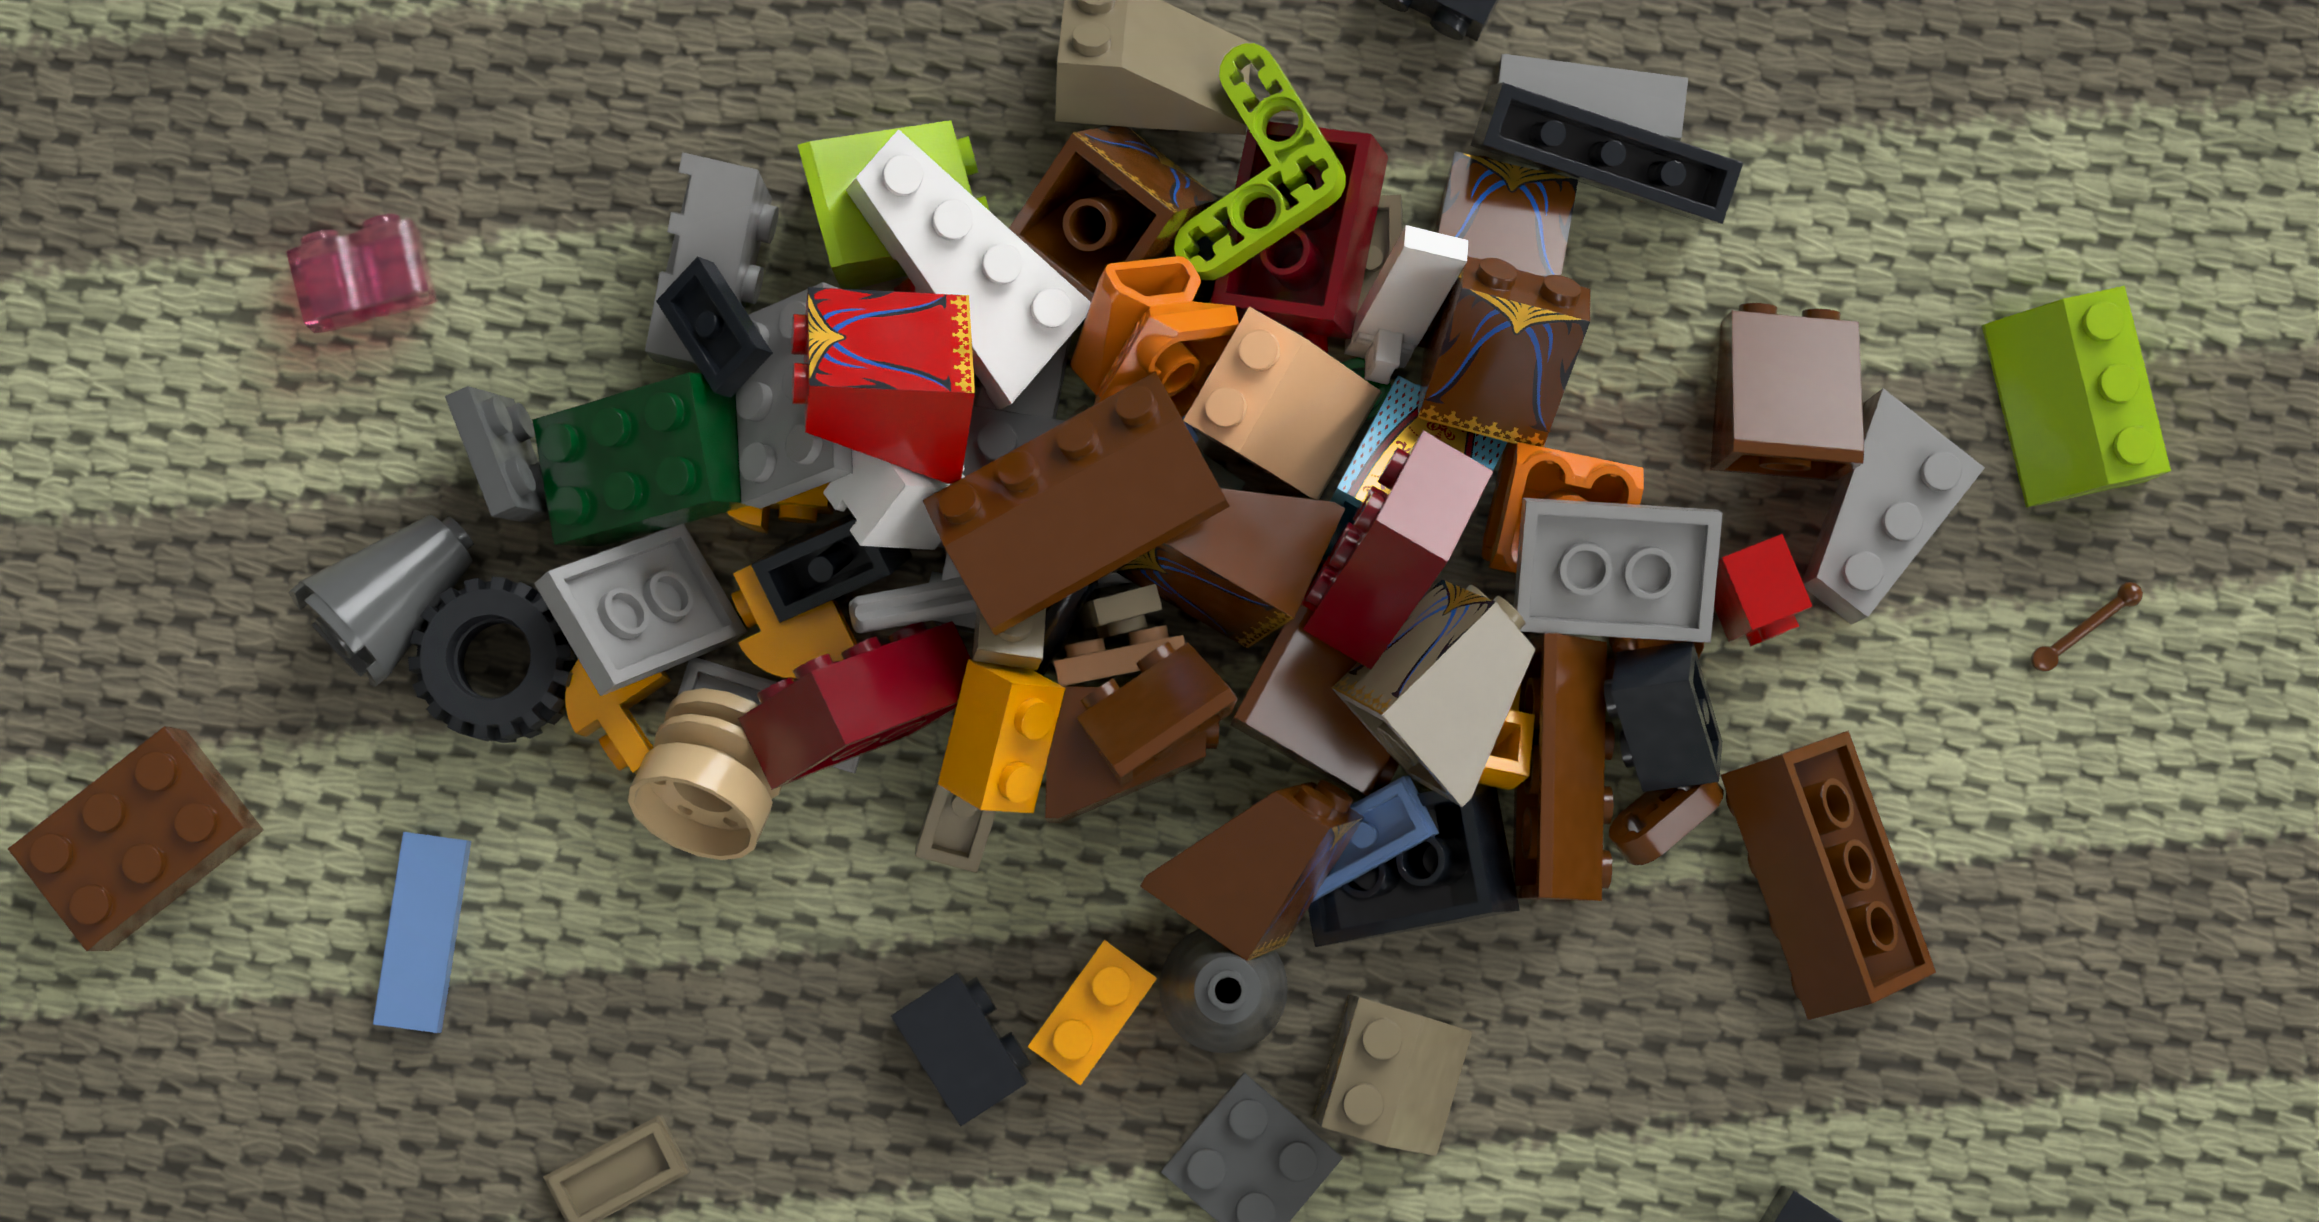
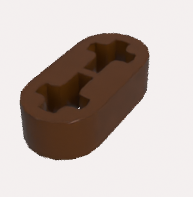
[1609,782,1724,865]

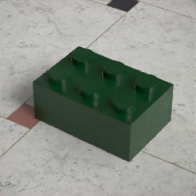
[532,372,748,547]

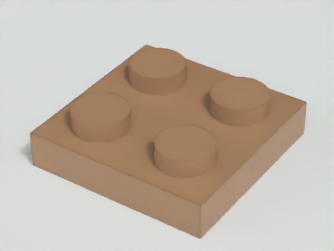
[1054,625,1185,686]

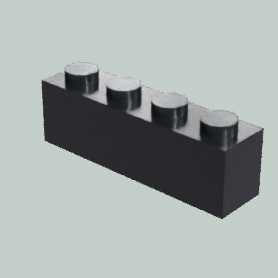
[1470,82,1743,224]

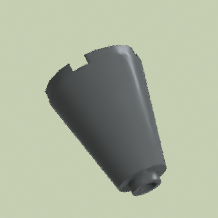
[289,514,474,687]
[1159,928,1288,1053]

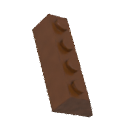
[922,371,1230,636]
[1513,633,1615,901]
[1720,730,1936,1020]

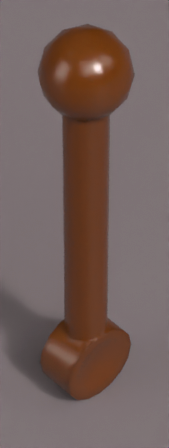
[2031,582,2143,672]

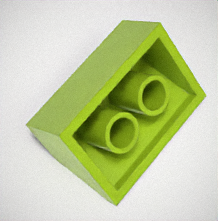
[1982,286,2171,508]

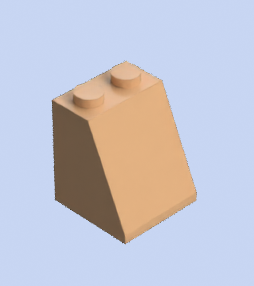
[1183,307,1382,500]

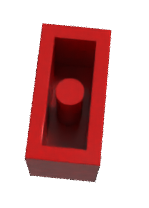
[1714,534,1813,647]

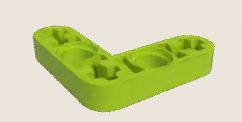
[1174,43,1346,280]

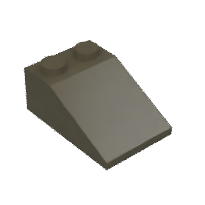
[1055,0,1250,135]

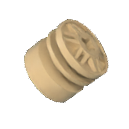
[628,688,782,860]

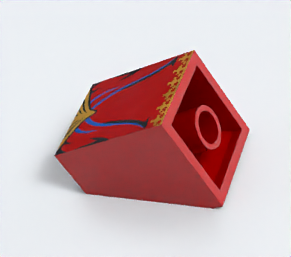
[791,287,975,484]

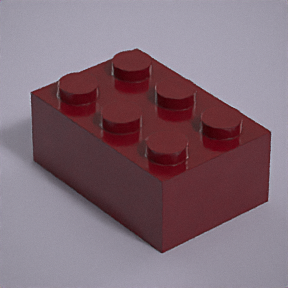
[1211,121,1388,339]
[1303,430,1493,669]
[738,621,971,790]

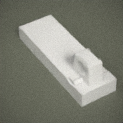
[1344,225,1468,385]

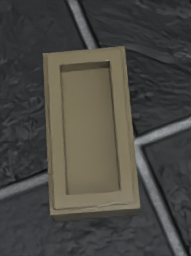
[543,1114,691,1222]

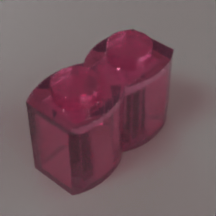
[286,214,437,333]

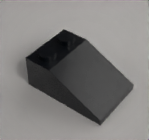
[1308,783,1520,947]

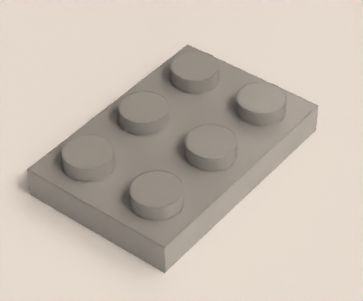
[736,282,853,509]
[1514,498,1723,643]
[534,524,747,696]

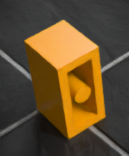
[938,659,1065,813]
[1028,940,1157,1086]

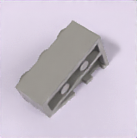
[645,152,779,373]
[1803,388,1985,624]

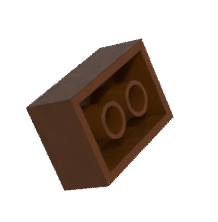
[8,726,263,951]

